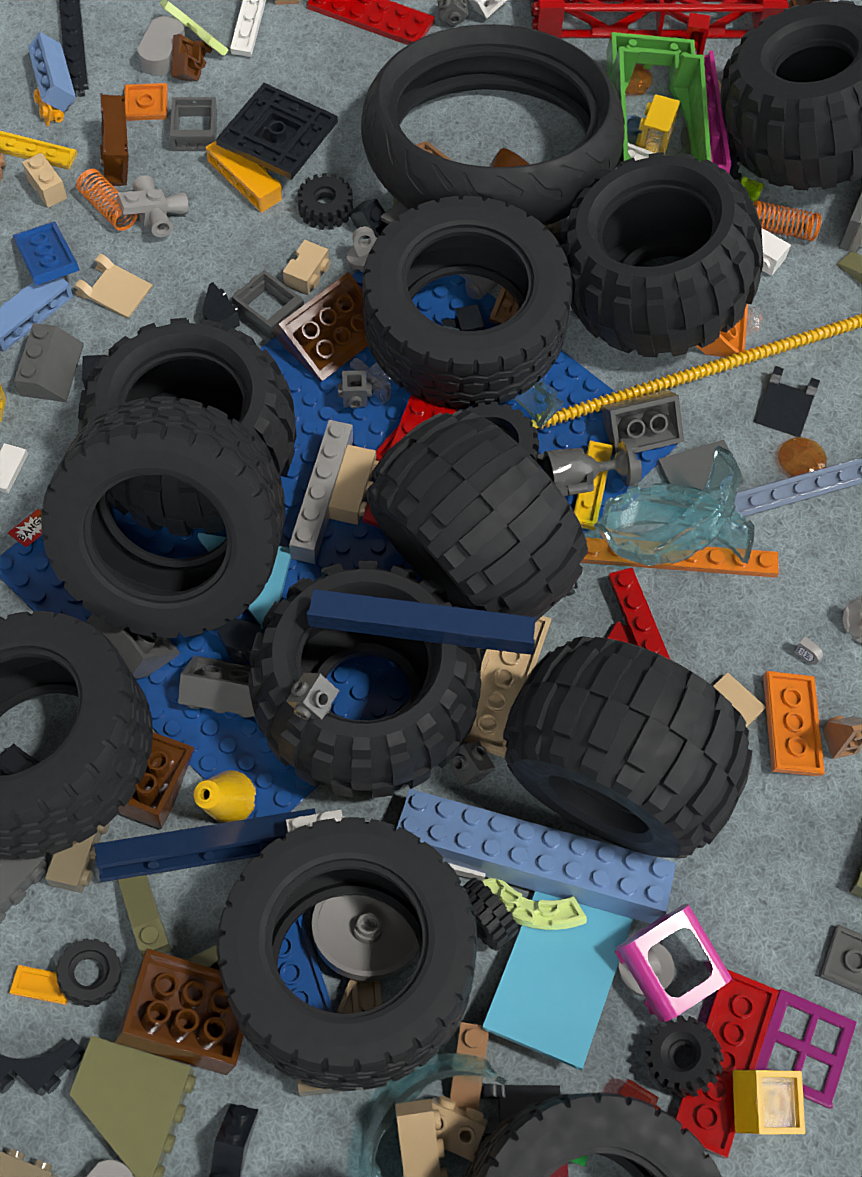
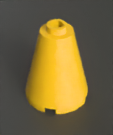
[194,770,256,823]

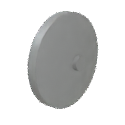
[312,895,420,981]

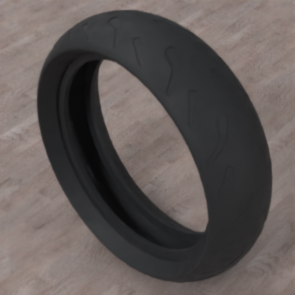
[361,24,625,226]

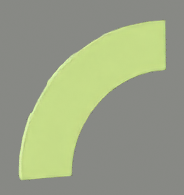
[160,0,229,56]
[482,878,587,930]

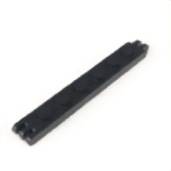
[59,0,89,97]

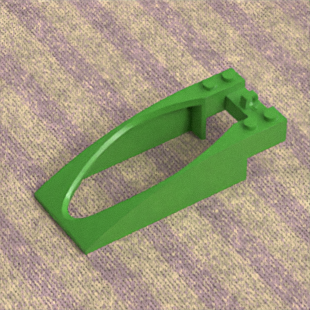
[606,32,711,168]

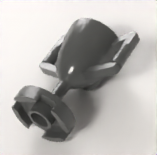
[537,437,642,496]

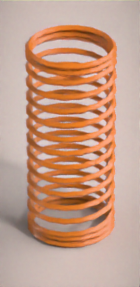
[76,169,138,231]
[753,200,821,242]

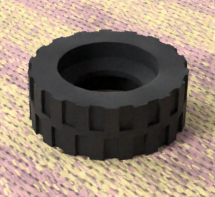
[56,938,121,1007]

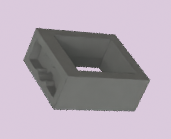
[170,97,218,151]
[232,270,304,339]

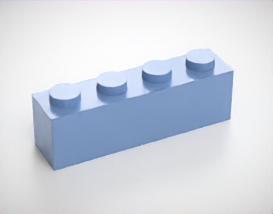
[28,32,76,112]
[0,277,73,352]

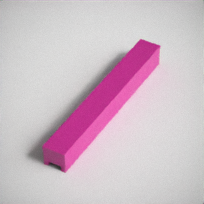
[695,50,731,173]

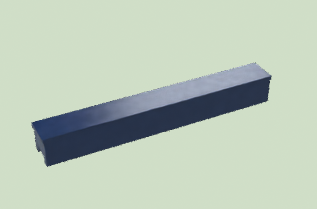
[307,589,536,655]
[94,808,315,882]

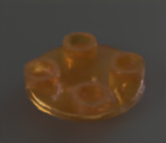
[625,63,653,96]
[778,437,827,476]

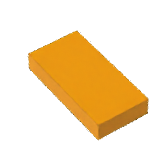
[9,965,68,1005]

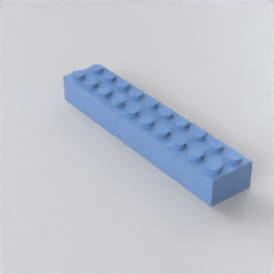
[397,789,676,924]

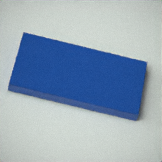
[13,221,80,285]
[278,915,335,1013]

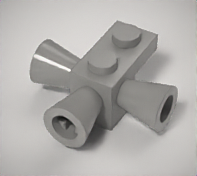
[117,175,189,237]

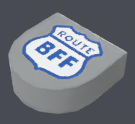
[794,637,823,664]

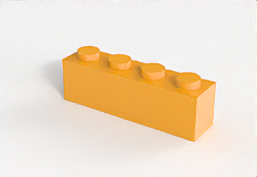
[205,141,282,213]

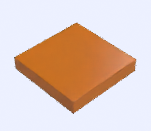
[124,83,168,121]

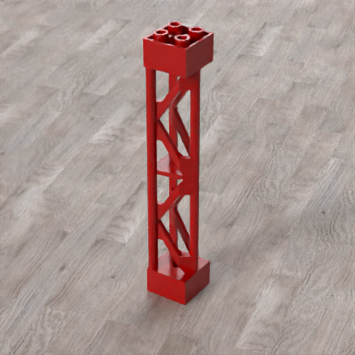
[531,0,789,39]

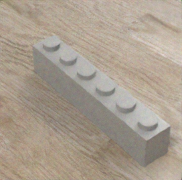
[289,420,353,564]

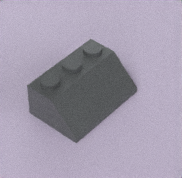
[14,323,84,402]
[601,390,684,454]
[86,614,180,679]
[178,656,255,718]

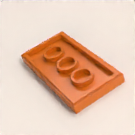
[763,671,825,776]

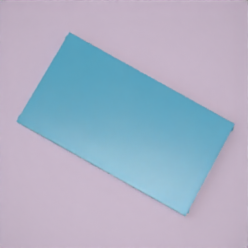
[482,891,633,1071]

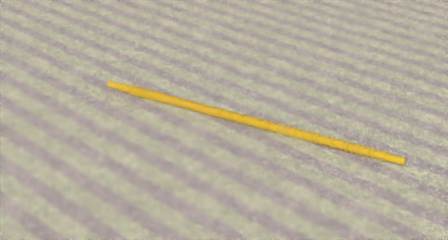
[531,313,862,430]

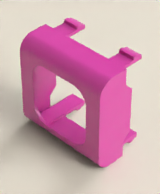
[614,904,732,1022]

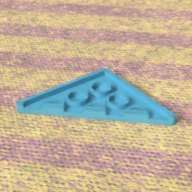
[198,533,291,629]

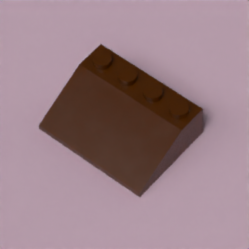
[272,272,368,382]
[118,732,195,830]
[115,948,244,1075]

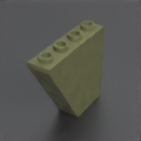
[69,1036,197,1177]

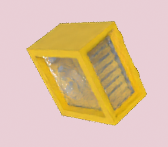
[636,94,680,155]
[732,1070,805,1134]

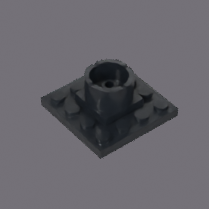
[216,83,338,180]

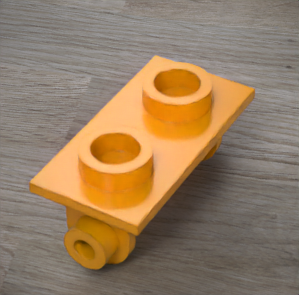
[34,86,64,127]

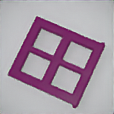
[755,989,857,1109]

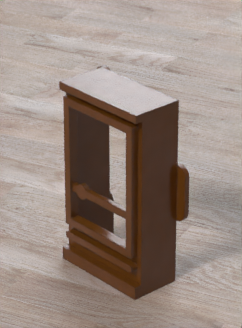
[100,93,129,186]

